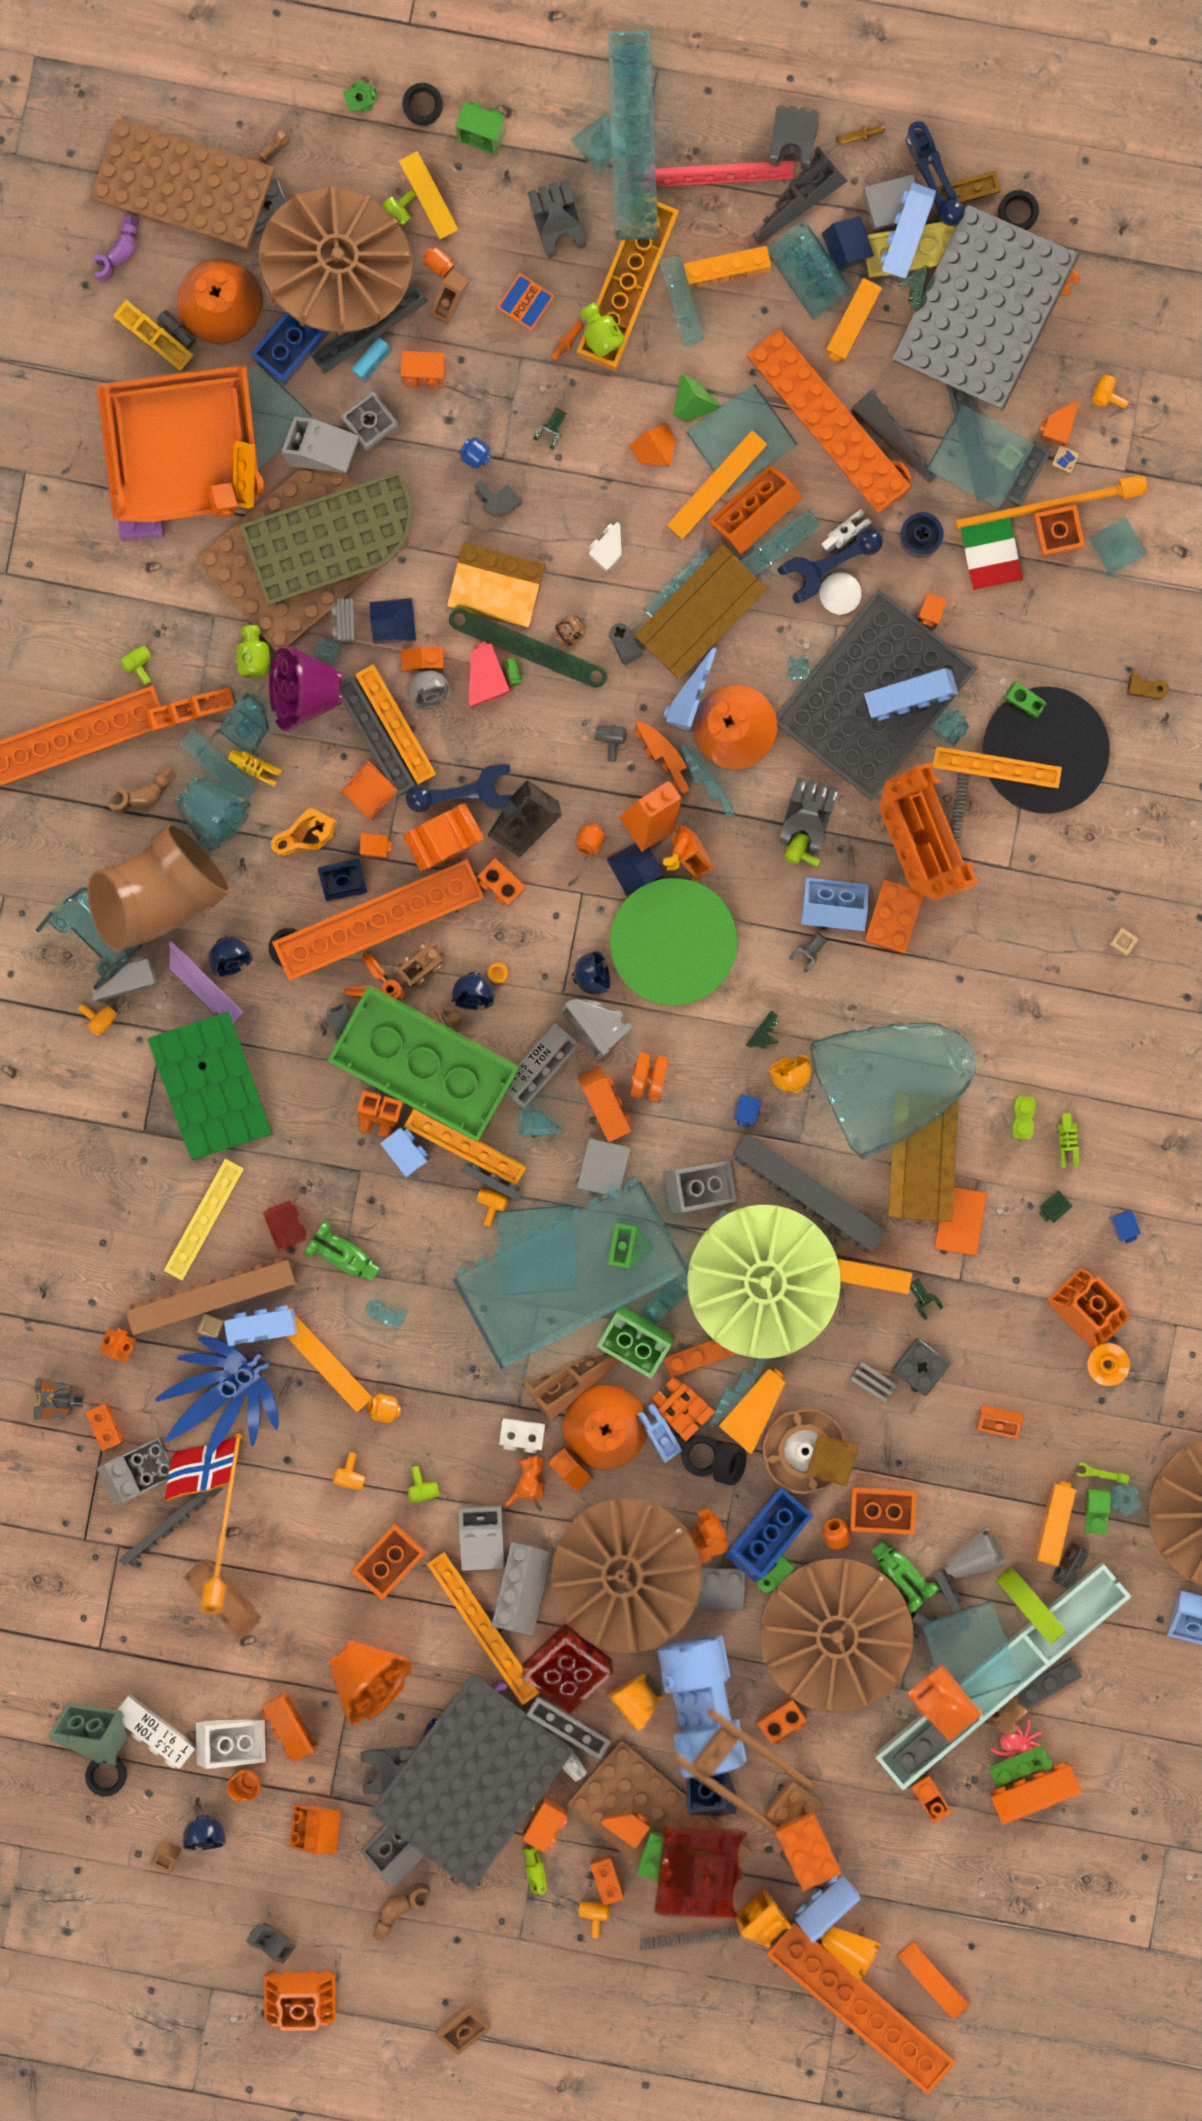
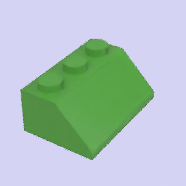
[596,1305,676,1379]

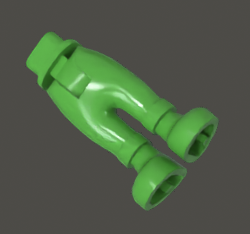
[304,1220,380,1282]
[871,1540,940,1613]

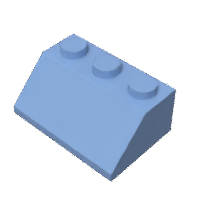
[801,877,869,931]
[1167,1591,1202,1645]
[794,1874,860,1943]

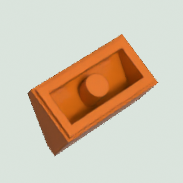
[976,1405,1023,1439]

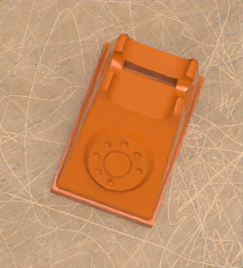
[907,1664,983,1742]

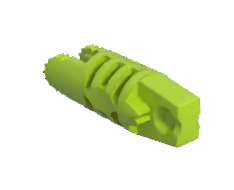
[1058,1113,1080,1168]

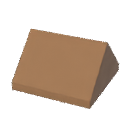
[436,2002,491,2055]

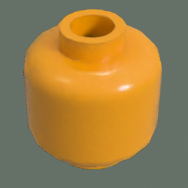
[368,1394,401,1423]

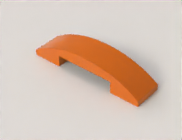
[897,1941,970,2020]

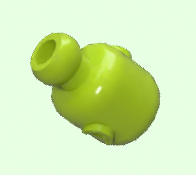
[580,302,624,357]
[235,625,271,678]

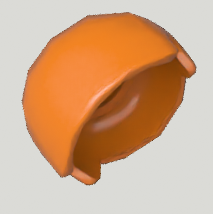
[226,1769,262,1802]

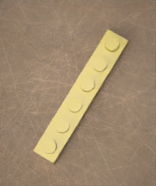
[164,1159,244,1281]

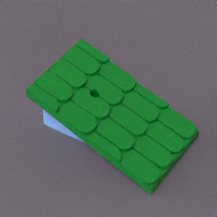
[147,1011,273,1160]

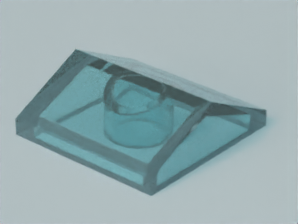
[1089,518,1147,575]

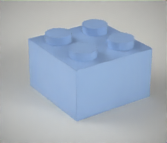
[380,1128,429,1177]

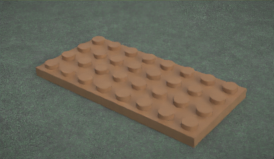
[90,118,276,249]
[566,1739,751,1916]

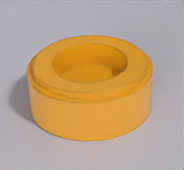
[487,962,508,984]

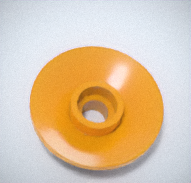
[1087,1343,1130,1386]

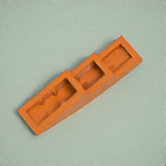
[145,687,236,732]

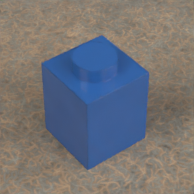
[733,1094,762,1128]
[1109,1210,1141,1243]

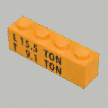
[683,246,771,289]

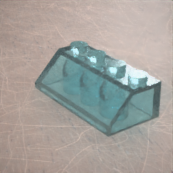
[767,221,853,320]

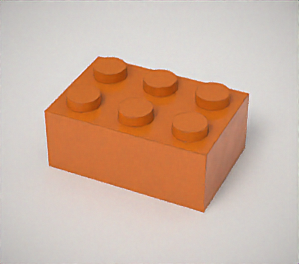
[863,880,924,954]
[849,1486,917,1535]
[351,1522,426,1600]
[775,1811,842,1891]

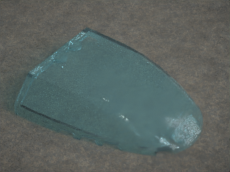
[810,1023,976,1160]

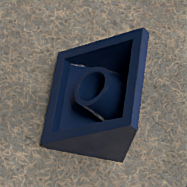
[822,216,875,273]
[317,858,367,901]

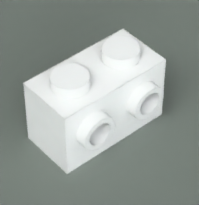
[499,1418,545,1453]

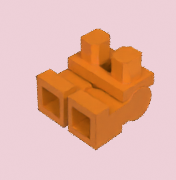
[357,1090,403,1139]
[685,1508,728,1564]

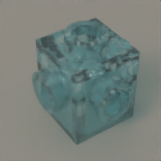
[932,708,969,746]
[1110,1483,1143,1518]

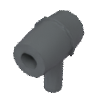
[595,725,627,762]

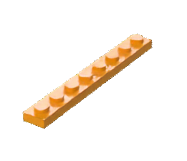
[427,1551,540,1705]

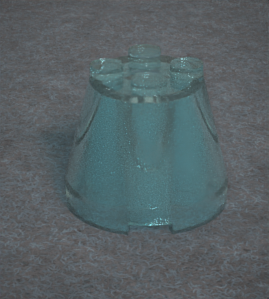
[174,777,251,851]

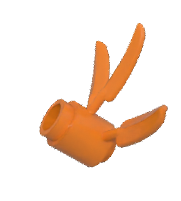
[344,952,405,1002]

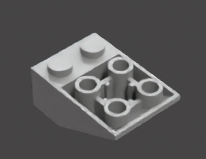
[281,416,359,473]
[96,1437,171,1506]
[458,1505,504,1571]

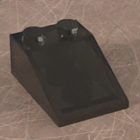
[488,780,562,858]

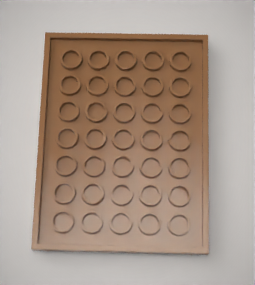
[196,468,407,651]

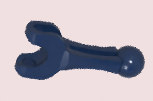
[906,121,965,226]
[777,528,883,603]
[406,764,516,812]

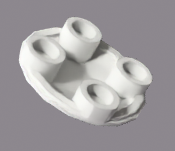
[819,572,862,615]

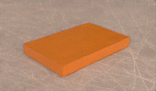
[934,1187,987,1256]

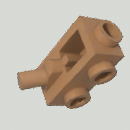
[397,943,444,988]

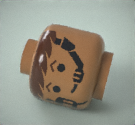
[555,615,587,646]

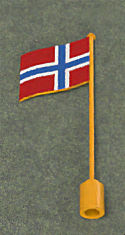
[164,1433,243,1614]

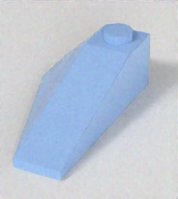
[663,648,717,731]

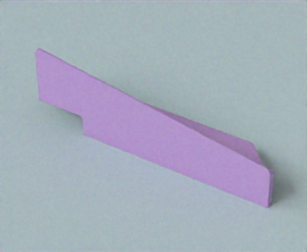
[169,941,245,1024]

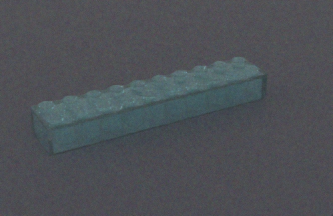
[608,30,658,240]

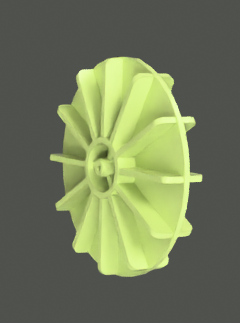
[687,1205,840,1358]

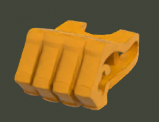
[271,808,337,857]

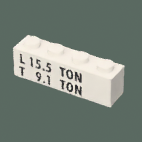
[117,1693,196,1769]

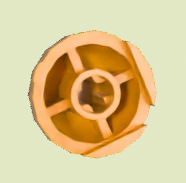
[768,1055,812,1094]

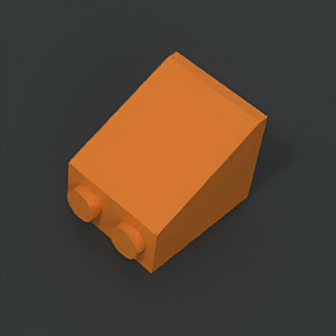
[619,781,681,852]

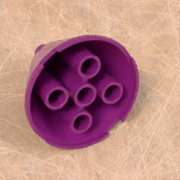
[269,646,342,731]

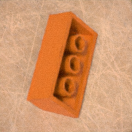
[708,464,803,555]
[989,1762,1082,1825]

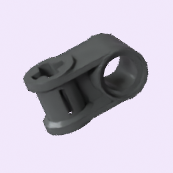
[609,623,643,665]

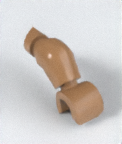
[107,765,176,813]
[372,1883,430,1943]

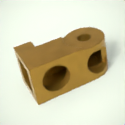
[1126,672,1169,700]

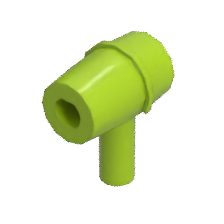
[382,190,416,227]
[120,645,152,685]
[784,832,820,867]
[408,1466,439,1503]

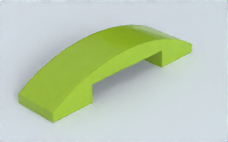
[996,1567,1067,1645]

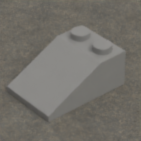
[92,956,159,1002]
[663,1160,737,1213]

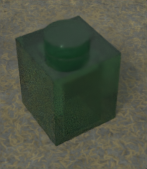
[1038,1190,1072,1223]

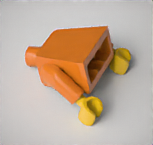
[663,826,714,883]

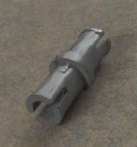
[157,310,196,349]

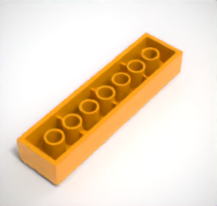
[577,195,679,372]

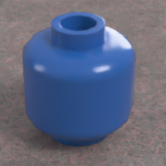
[459,437,491,469]

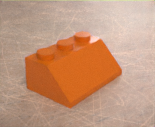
[261,1691,317,1762]

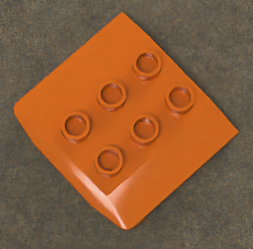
[96,365,264,522]

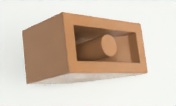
[430,270,470,324]

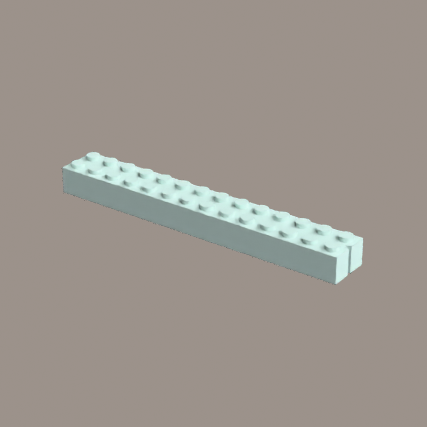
[874,1562,1131,1790]

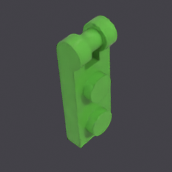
[989,1746,1053,1787]

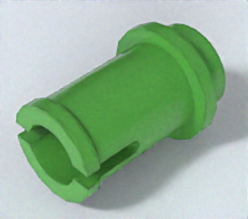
[503,658,522,686]

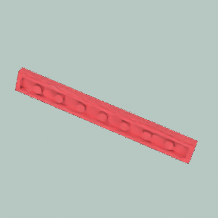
[625,161,794,188]

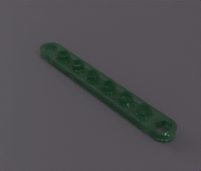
[449,608,607,688]

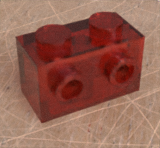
[263,1201,306,1252]

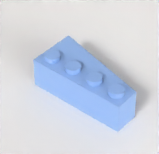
[864,668,958,721]

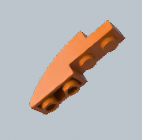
[633,721,690,795]

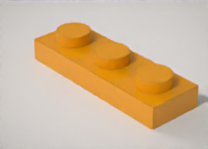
[233,441,255,509]

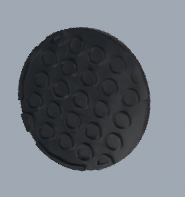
[982,687,1110,814]

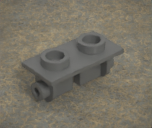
[1052,1542,1088,1588]

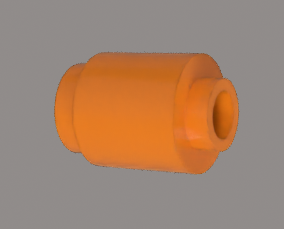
[423,247,455,278]

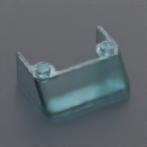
[36,887,142,990]

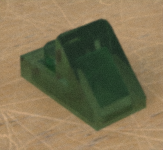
[898,265,928,310]
[746,1011,779,1048]

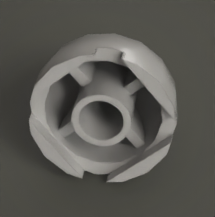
[408,670,451,710]

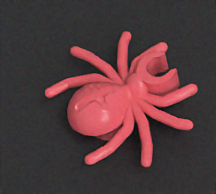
[991,1719,1042,1760]

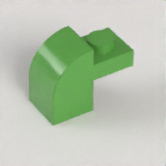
[1084,1488,1110,1535]

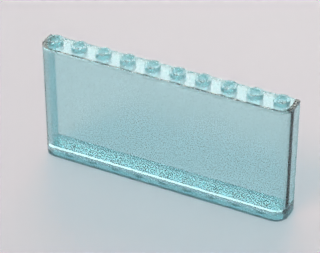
[453,1178,688,1369]

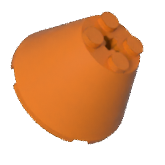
[177,259,262,344]
[693,685,778,770]
[563,1384,647,1469]
[329,1640,412,1725]

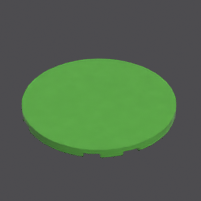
[610,878,737,1005]

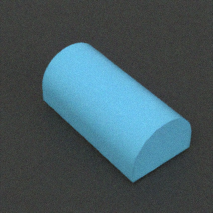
[350,337,391,382]

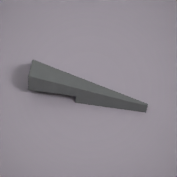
[752,147,847,244]
[851,388,937,483]

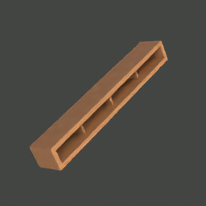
[125,1257,297,1335]

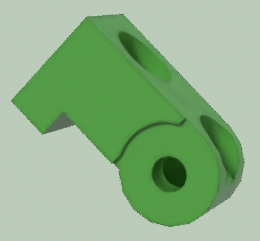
[1002,682,1047,718]
[757,1555,795,1592]

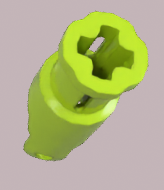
[522,1845,547,1895]

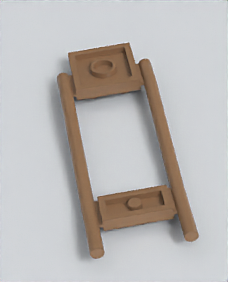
[672,1709,823,1834]

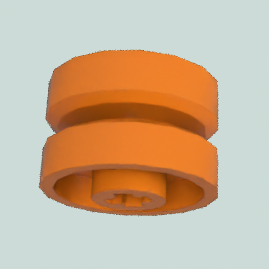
[630,1051,669,1102]

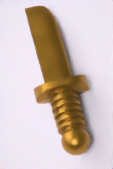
[836,125,885,143]

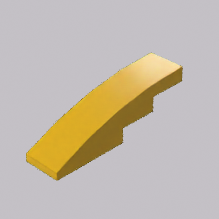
[398,151,458,239]
[112,299,193,371]

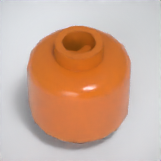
[575,823,606,856]
[822,1518,852,1550]

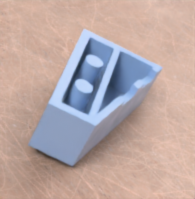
[224,1305,298,1346]

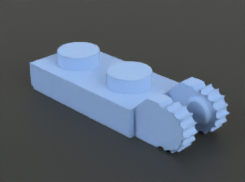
[637,1404,682,1463]

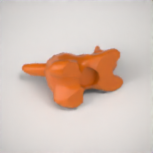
[503,1455,545,1508]

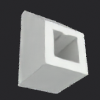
[588,522,622,573]

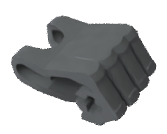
[769,106,820,170]
[528,180,586,258]
[779,778,838,853]
[361,1746,417,1794]

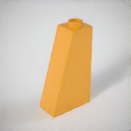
[825,278,882,363]
[837,1259,912,1294]
[718,1367,785,1454]
[1033,1480,1076,1566]

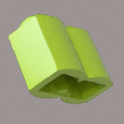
[1010,1096,1036,1140]

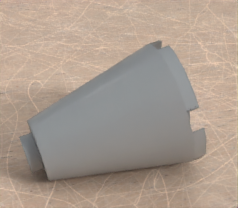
[944,1527,1006,1579]

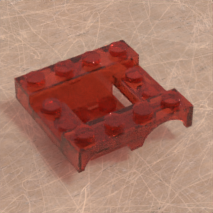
[654,1826,747,1918]

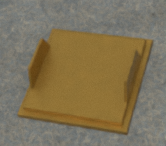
[806,1433,859,1487]

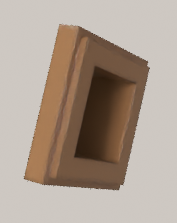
[151,1841,181,1873]

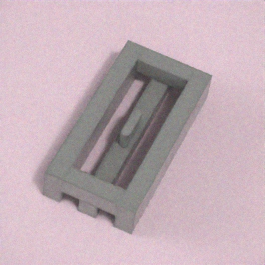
[850,1361,897,1403]

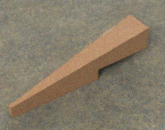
[522,1351,620,1421]

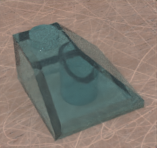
[571,114,630,174]
[218,693,269,755]
[518,1105,562,1136]

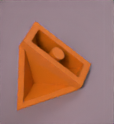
[629,423,676,467]

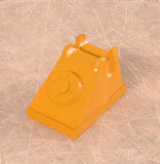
[606,1673,664,1731]
[734,1887,791,1949]

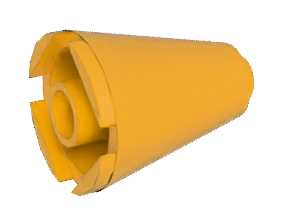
[820,1926,882,1981]

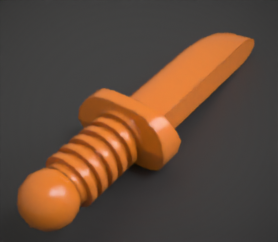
[551,319,583,360]

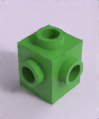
[343,80,378,113]

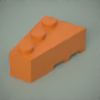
[577,1065,632,1142]

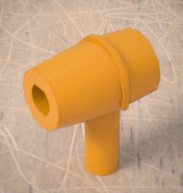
[1091,374,1128,409]
[78,1003,117,1036]
[477,1188,509,1227]
[333,1452,365,1491]
[579,1901,610,1938]

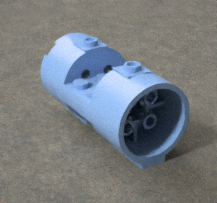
[657,1635,747,1777]

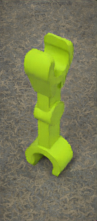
[1076,1462,1130,1484]

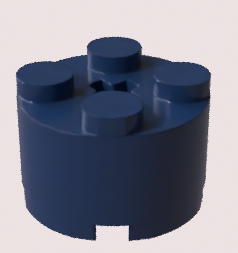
[899,512,944,558]

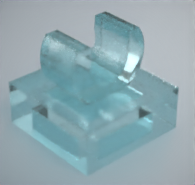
[313,636,342,665]
[787,655,809,680]

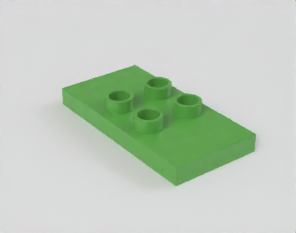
[327,985,519,1142]

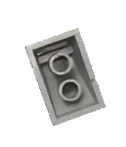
[560,999,632,1061]

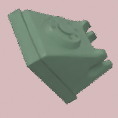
[48,1703,128,1766]

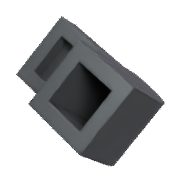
[474,480,522,517]
[246,1923,296,1964]

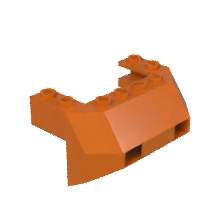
[879,762,980,902]

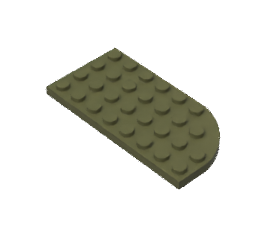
[240,470,412,606]

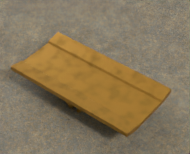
[634,544,768,680]
[888,1092,959,1222]

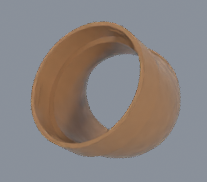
[88,824,231,951]

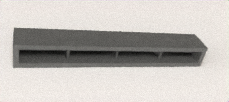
[732,1133,887,1252]

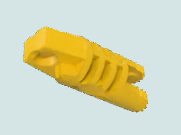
[227,749,282,787]

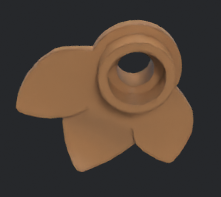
[987,1696,1028,1735]

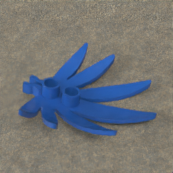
[155,1336,279,1459]

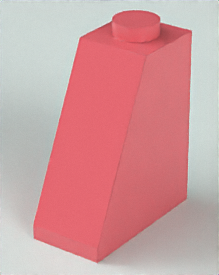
[469,642,510,708]

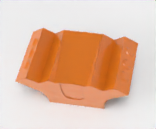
[402,803,484,872]
[1047,1268,1130,1349]
[264,1970,336,2031]

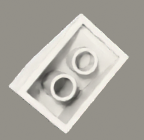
[196,1719,266,1769]

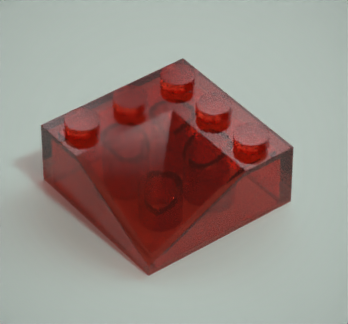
[522,1624,613,1713]

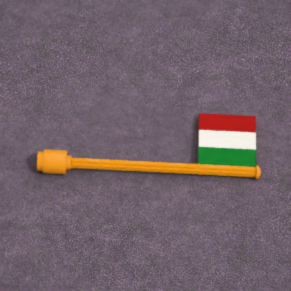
[955,475,1148,590]

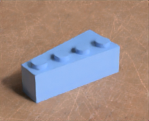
[880,182,936,279]

